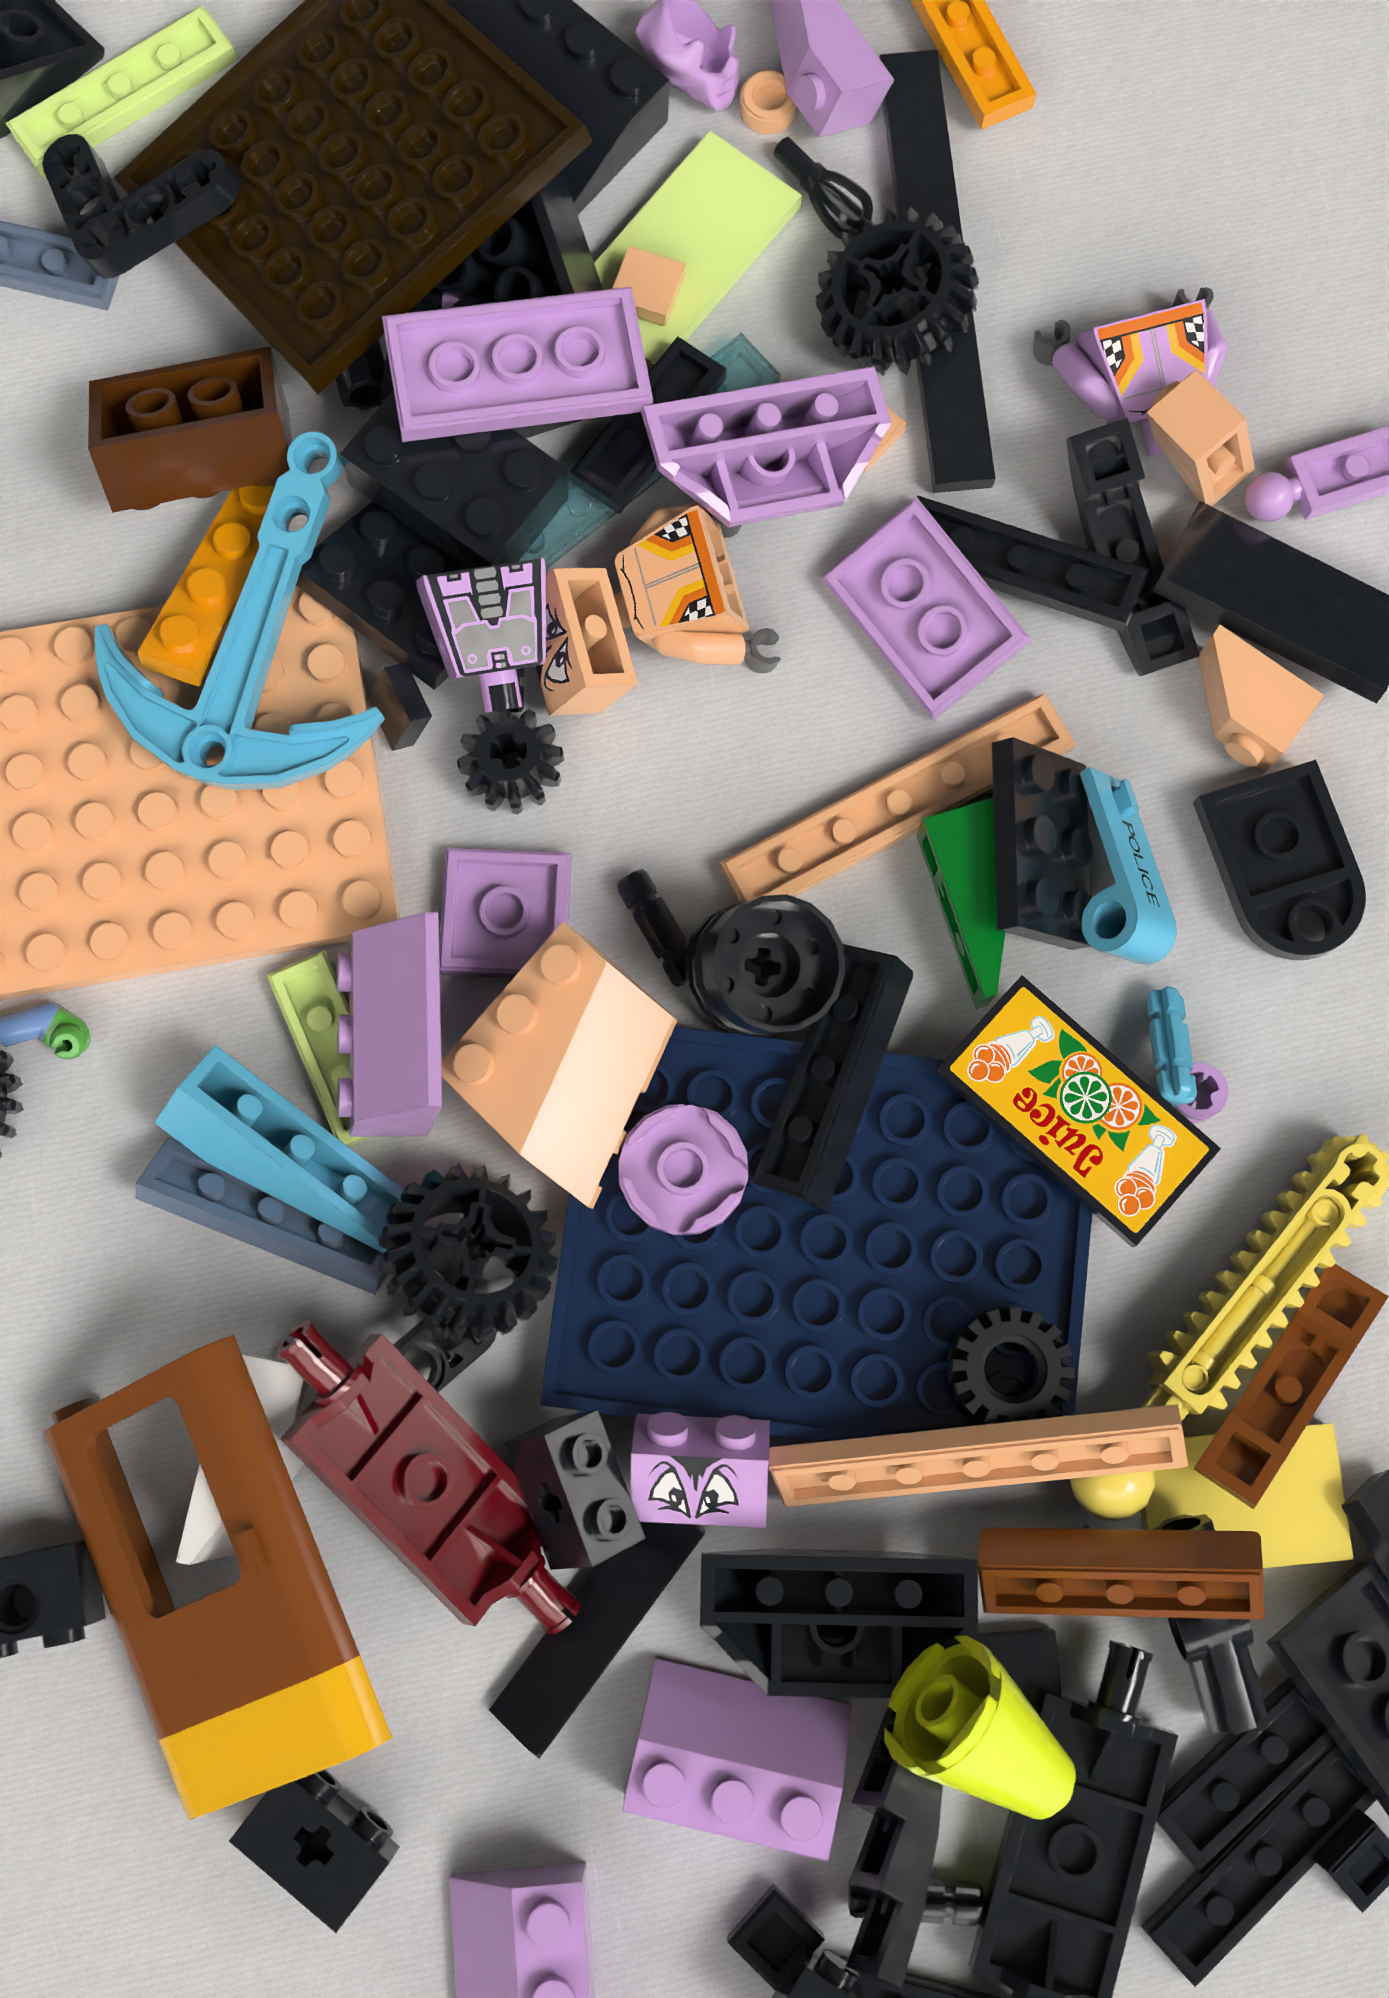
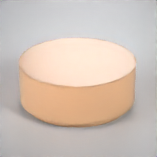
[740,70,797,135]

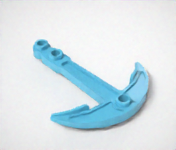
[95,431,385,790]

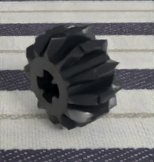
[457,709,564,815]

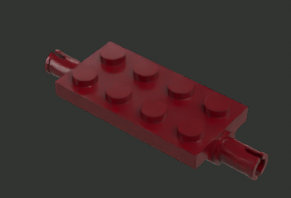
[275,1320,580,1634]

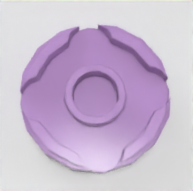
[619,1104,748,1235]

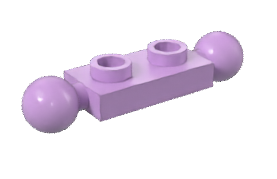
[1244,426,1389,522]

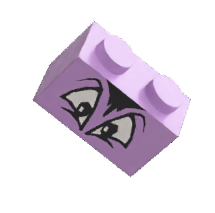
[631,1412,770,1528]

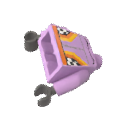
[1033,287,1228,457]

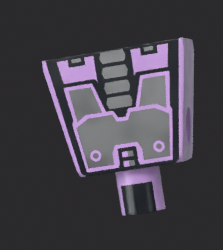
[416,558,546,713]

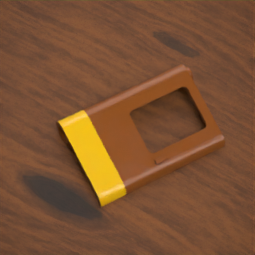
[43,1335,392,1820]

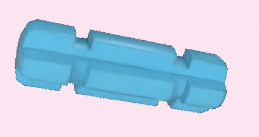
[1146,986,1197,1107]

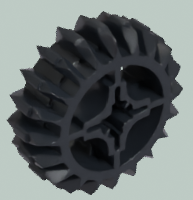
[815,207,979,376]
[378,1163,558,1343]

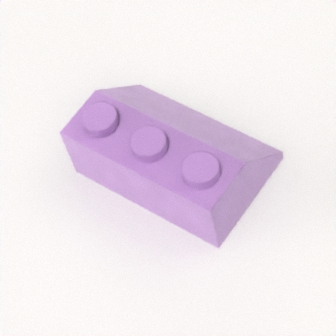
[336,912,442,1137]
[622,1657,852,1861]
[449,1862,596,1998]

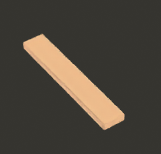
[720,692,1076,903]
[769,1404,1188,1507]

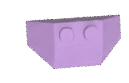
[641,366,892,527]

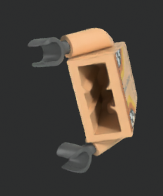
[613,502,781,674]

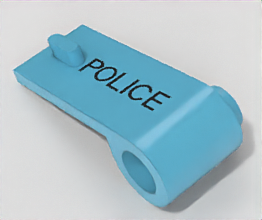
[1079,767,1177,965]

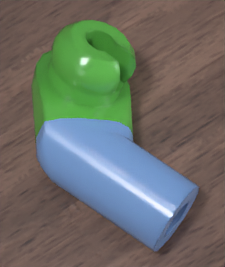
[0,1002,91,1060]

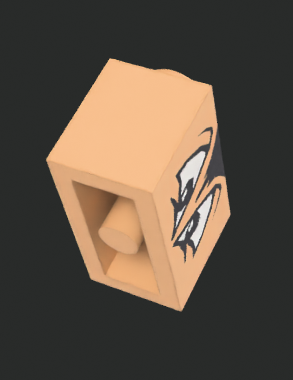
[536,568,638,716]

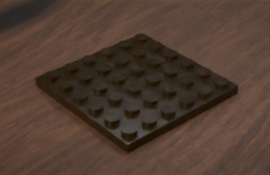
[114,0,593,394]

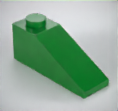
[917,798,1006,1009]

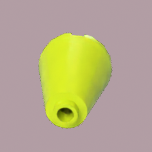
[884,1635,1076,1820]

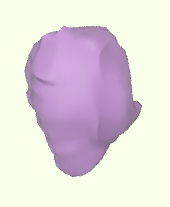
[636,0,740,111]

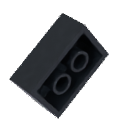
[340,389,569,569]

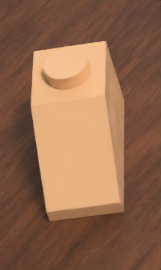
[1146,369,1255,506]
[1198,625,1325,772]

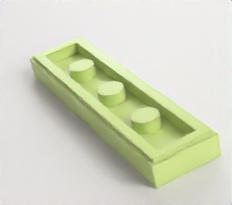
[6,5,238,178]

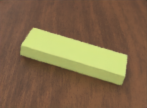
[267,950,371,1147]

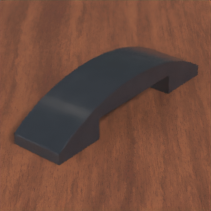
[1066,418,1200,677]

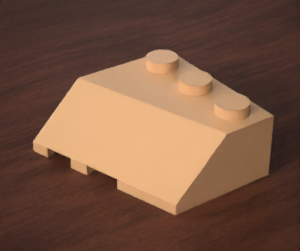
[441,922,678,1209]

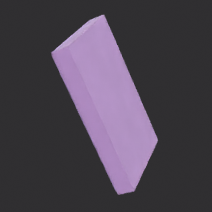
[821,497,1032,720]

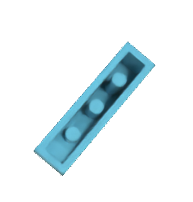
[154,1045,404,1253]

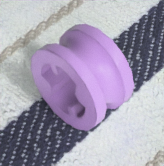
[1174,1062,1229,1123]

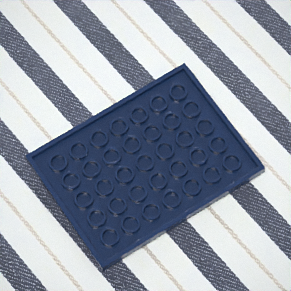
[540,1026,1092,1442]

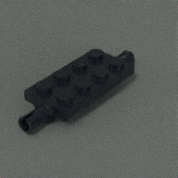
[968,1640,1178,1998]

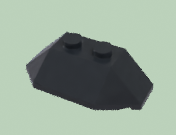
[700,1549,978,1699]

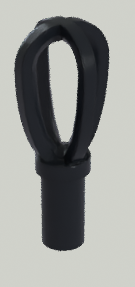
[773,137,873,239]

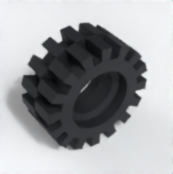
[946,1307,1075,1425]

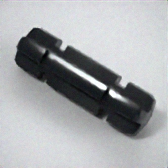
[617,869,687,987]
[848,1879,985,1926]

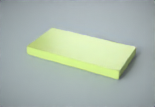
[594,130,802,370]

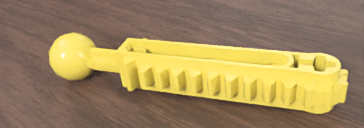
[1070,1133,1389,1521]

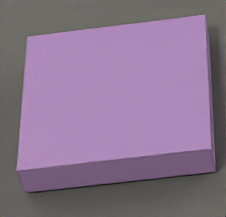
[439,848,572,978]

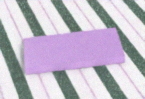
[382,287,653,442]

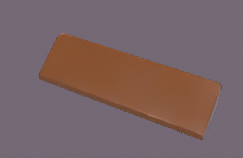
[978,1527,1265,1620]

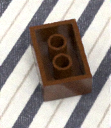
[88,346,292,513]

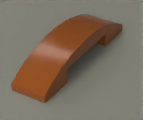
[1193,1264,1389,1510]

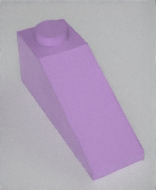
[769,0,894,138]

